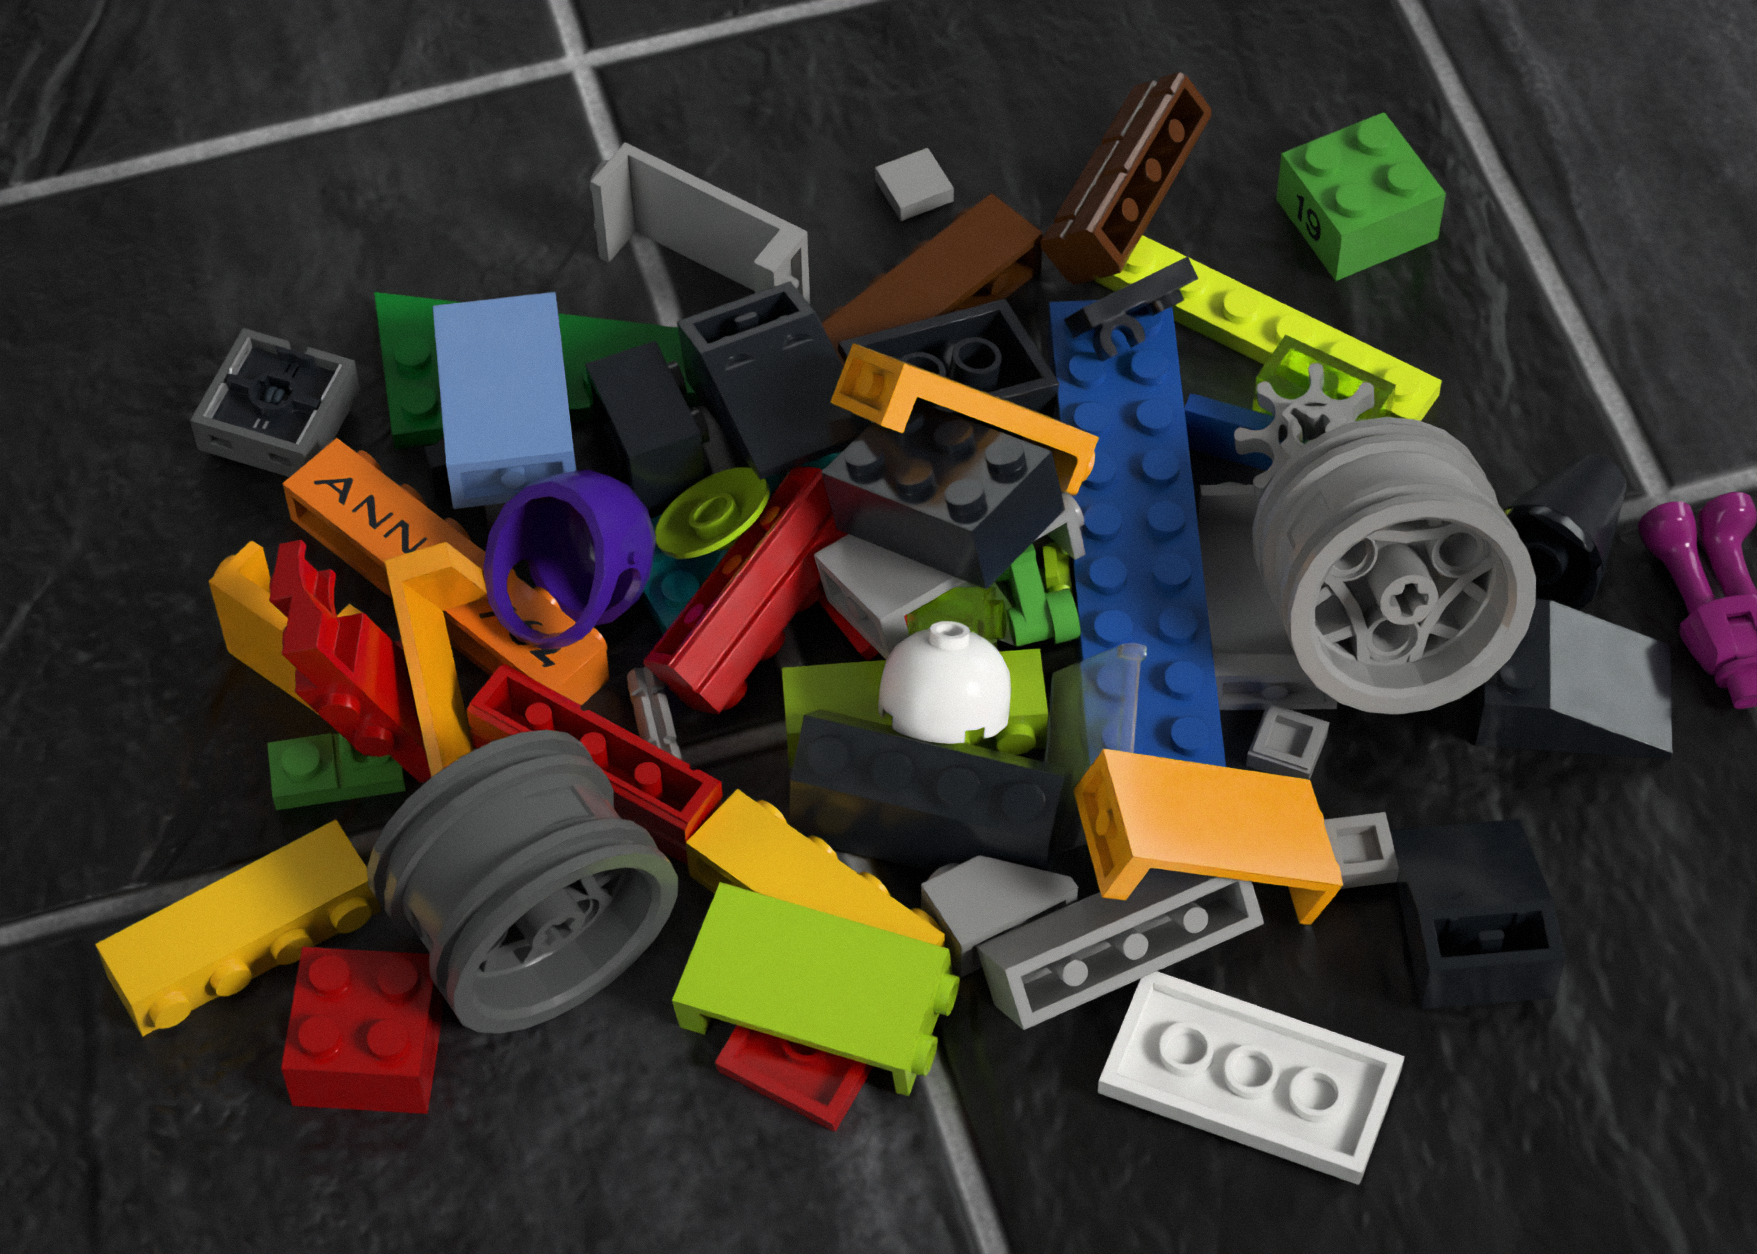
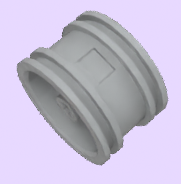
[1252,417,1536,715]

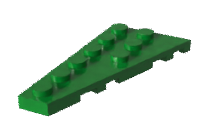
[374,292,704,449]

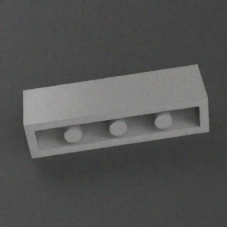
[976,868,1264,1030]

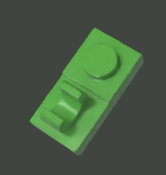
[267,733,406,810]

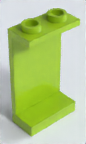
[672,882,960,1096]

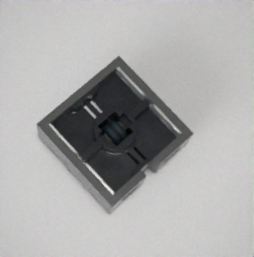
[190,328,360,477]

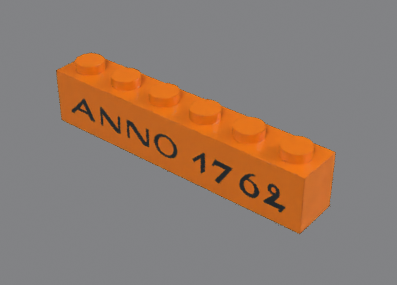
[282,438,610,706]

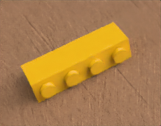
[686,789,945,948]
[95,819,381,1037]

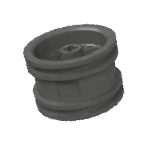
[367,730,678,1034]

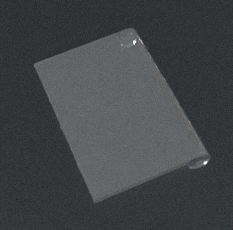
[1045,643,1147,855]

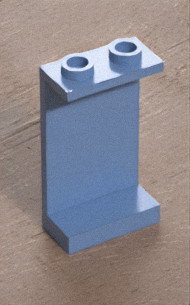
[433,292,576,509]

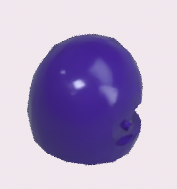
[483,469,656,649]

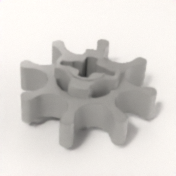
[1234,363,1375,501]

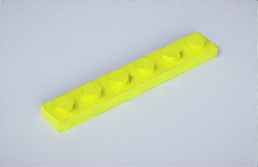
[1095,235,1442,421]

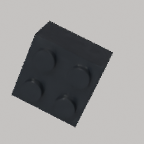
[585,340,712,519]

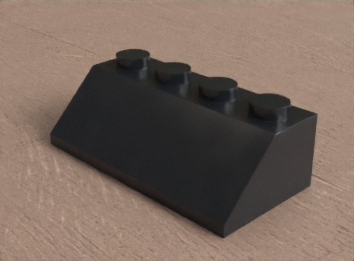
[790,709,1074,872]

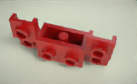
[269,540,431,783]

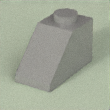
[921,855,1078,978]

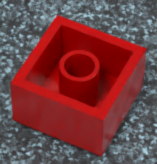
[281,947,445,1114]

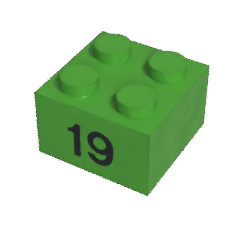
[1276,112,1446,281]

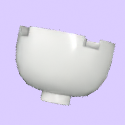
[878,621,1011,744]

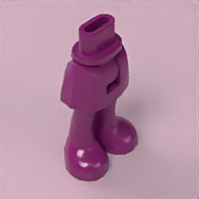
[1638,492,1757,709]

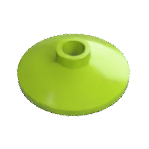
[655,467,770,559]

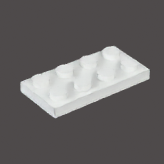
[1098,971,1405,1185]

